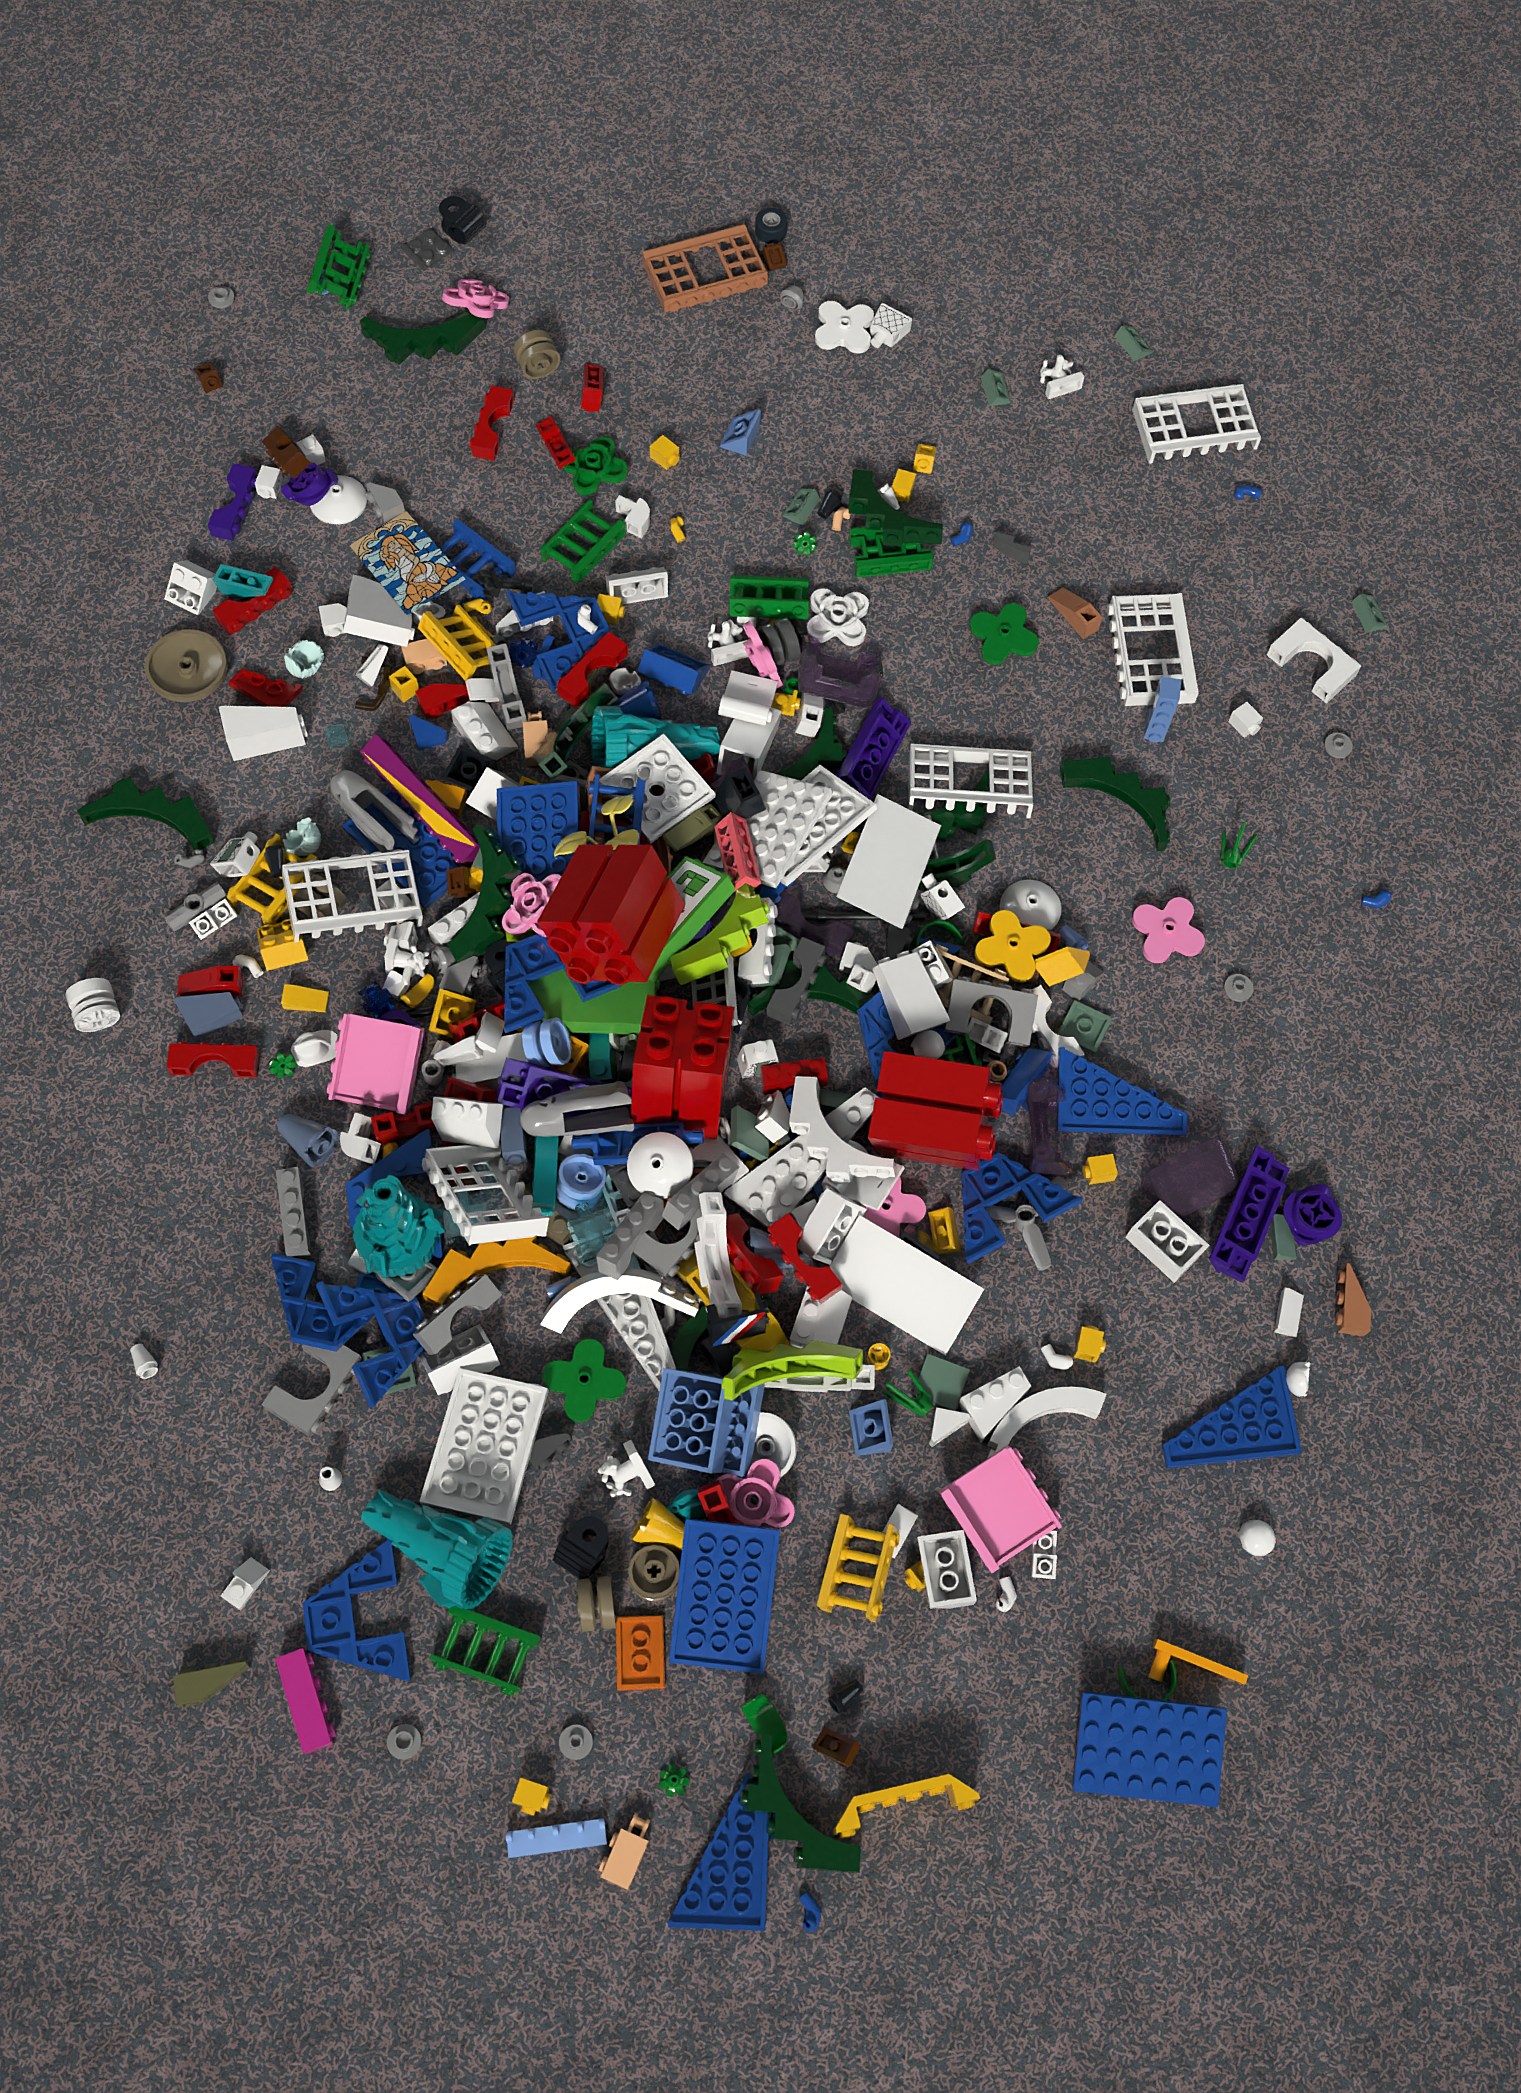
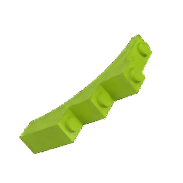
[670,874,771,985]
[722,1340,863,1401]

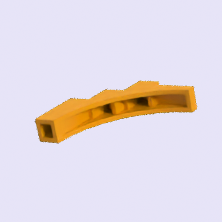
[423,1236,571,1307]

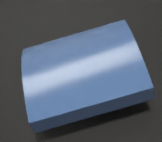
[648,1368,765,1477]

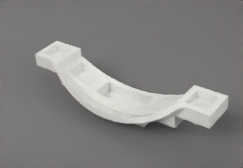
[694,1192,742,1319]
[764,1365,875,1392]

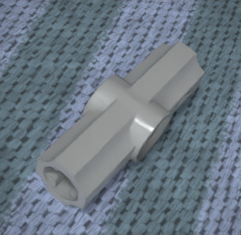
[163,882,227,932]

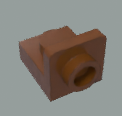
[761,243,787,271]
[193,362,223,393]
[446,866,476,900]

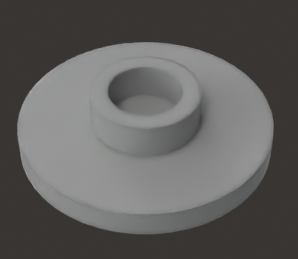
[208,286,235,309]
[1324,733,1353,758]
[1224,974,1254,1002]
[387,1724,421,1760]
[559,1725,593,1760]

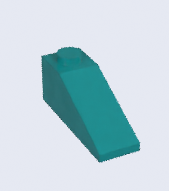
[213,564,273,598]
[589,1033,617,1083]

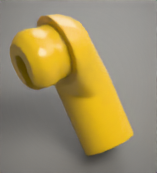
[670,516,686,543]
[462,598,492,614]

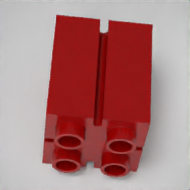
[537,845,685,985]
[631,995,735,1140]
[868,1051,1004,1171]

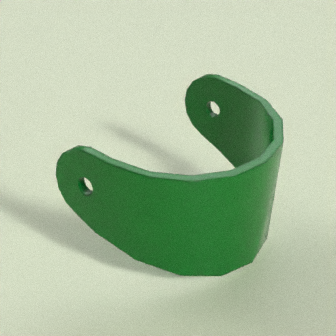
[911,921,964,950]
[1117,1659,1177,1700]
[740,1693,788,1755]

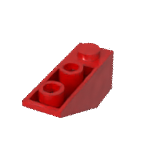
[415,684,478,720]
[177,966,243,996]

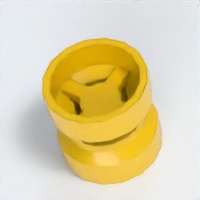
[867,1343,890,1370]

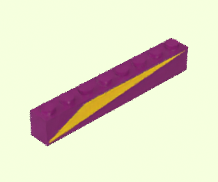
[359,734,480,866]

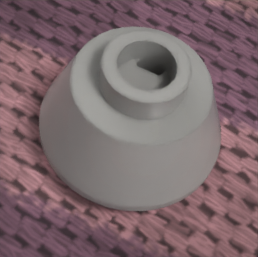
[780,285,804,310]
[823,866,846,893]
[431,946,456,974]

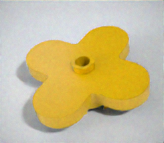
[975,910,1051,982]

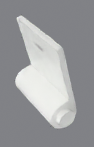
[718,670,778,726]
[821,1140,905,1211]

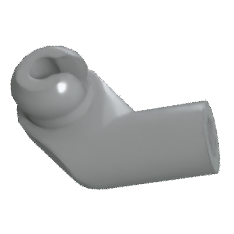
[174,849,205,868]

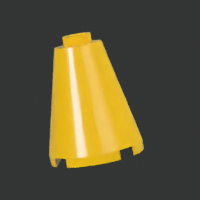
[631,1498,685,1554]

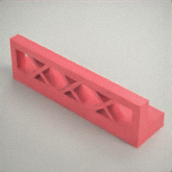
[714,812,761,892]

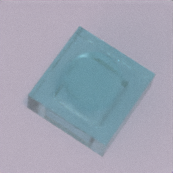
[323,723,349,750]

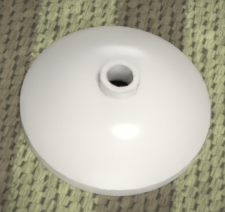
[310,475,367,524]
[1000,880,1062,931]
[627,1132,693,1199]
[751,1412,797,1478]

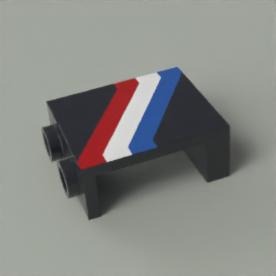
[706,1292,769,1347]

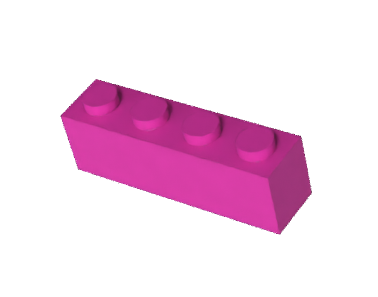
[275,1648,336,1755]

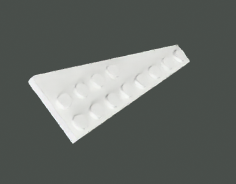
[724,1087,879,1228]
[563,1228,676,1391]

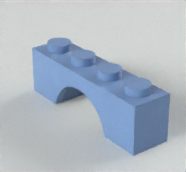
[1143,676,1181,742]

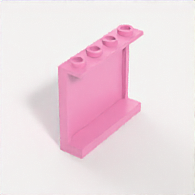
[327,1013,425,1114]
[938,1445,1062,1573]

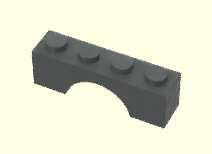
[766,937,827,1025]

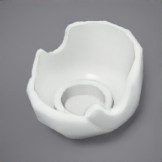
[608,668,641,696]
[910,1030,945,1059]
[1286,1362,1310,1397]
[1238,1520,1276,1556]

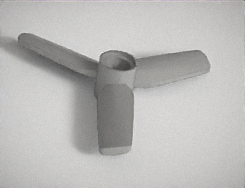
[985,1176,1068,1271]

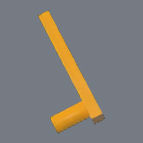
[1148,1639,1248,1684]

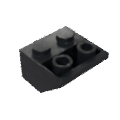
[713,767,766,819]

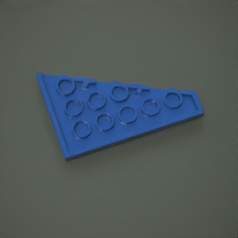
[1057,1047,1187,1136]
[668,1773,769,1931]

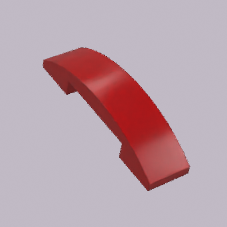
[535,416,576,469]

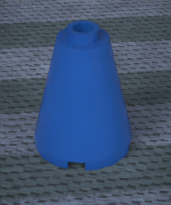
[610,681,662,720]

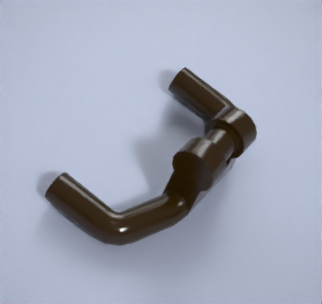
[355,656,391,711]

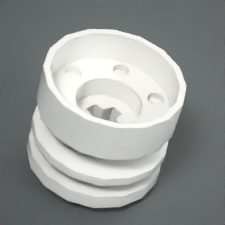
[65,978,120,1032]

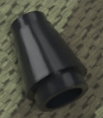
[817,489,842,519]
[264,845,285,878]
[827,1679,864,1714]

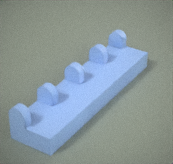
[506,1818,607,1858]

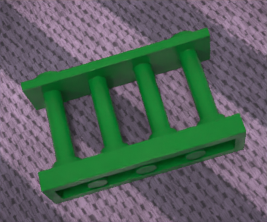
[540,499,626,585]
[729,575,809,619]
[429,1606,541,1697]

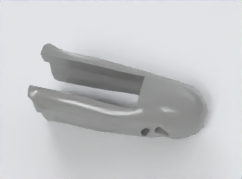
[330,770,419,853]
[520,1081,634,1137]

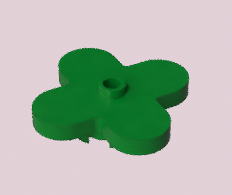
[563,437,628,495]
[969,604,1039,665]
[543,1339,627,1423]

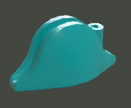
[667,1489,706,1523]

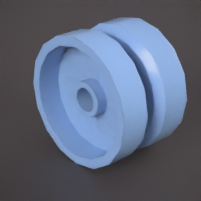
[522,1017,572,1068]
[556,1154,607,1211]

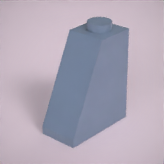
[174,992,243,1041]
[500,1107,528,1165]

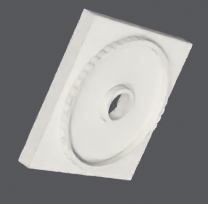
[599,734,716,844]

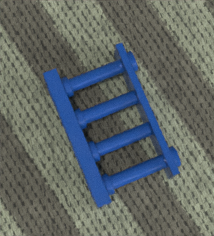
[439,519,516,600]
[586,774,646,845]

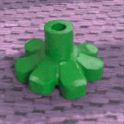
[793,531,817,556]
[269,1052,297,1078]
[659,1765,690,1797]

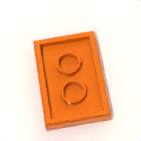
[616,1615,665,1691]

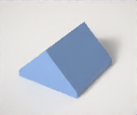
[719,409,761,456]
[849,1399,893,1456]

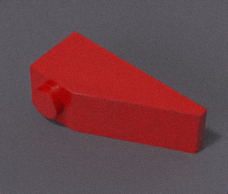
[581,363,603,412]

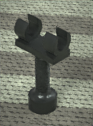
[478,570,533,598]

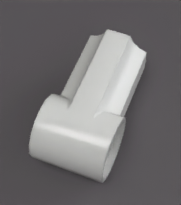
[422,1040,452,1085]

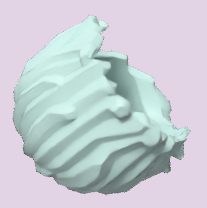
[284,640,324,678]
[282,817,322,856]

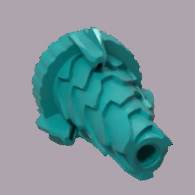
[591,706,721,769]
[353,1175,446,1278]
[361,1489,513,1609]

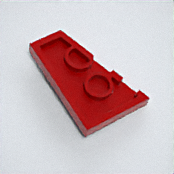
[229,669,303,707]

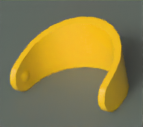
[400,973,434,1008]

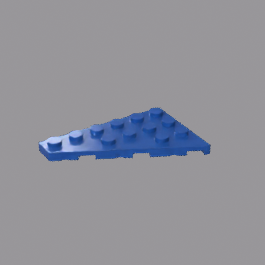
[1162,1366,1302,1469]

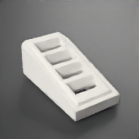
[356,644,388,686]
[434,1035,483,1067]

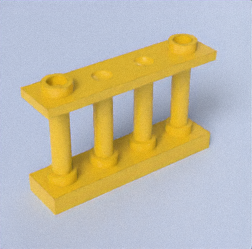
[418,605,497,681]
[227,834,318,925]
[817,1514,900,1623]

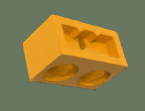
[550,1035,589,1075]

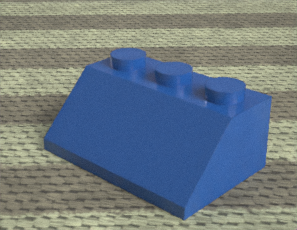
[638,643,710,695]
[1001,1048,1054,1117]

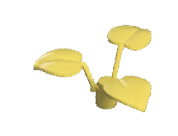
[554,794,639,857]

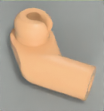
[832,507,851,531]

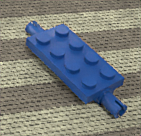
[572,1122,704,1165]

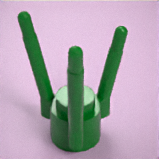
[1219,822,1258,869]
[883,1370,933,1418]

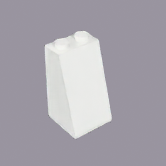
[219,706,308,761]
[716,708,782,778]
[872,951,950,1040]
[452,1032,529,1090]

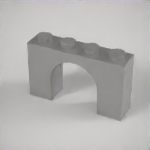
[943,977,1038,1047]
[632,1197,702,1280]
[262,1345,363,1437]

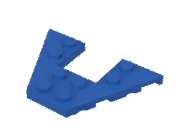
[506,590,610,692]
[504,934,621,1033]
[857,991,970,1099]
[346,1129,444,1259]
[961,1153,1082,1265]
[271,1253,397,1351]
[316,1281,426,1409]
[302,1539,411,1682]

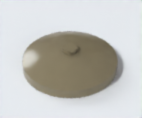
[145,629,227,702]

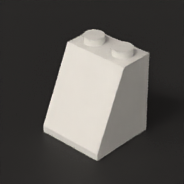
[466,767,522,821]

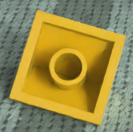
[1034,947,1090,986]
[429,989,476,1038]

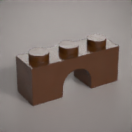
[262,426,311,479]

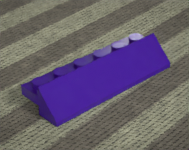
[836,698,911,800]
[496,1057,631,1118]
[1209,1146,1290,1282]

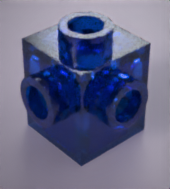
[509,638,540,668]
[358,981,394,1019]

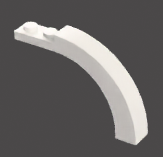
[541,1268,698,1333]
[987,1387,1106,1459]

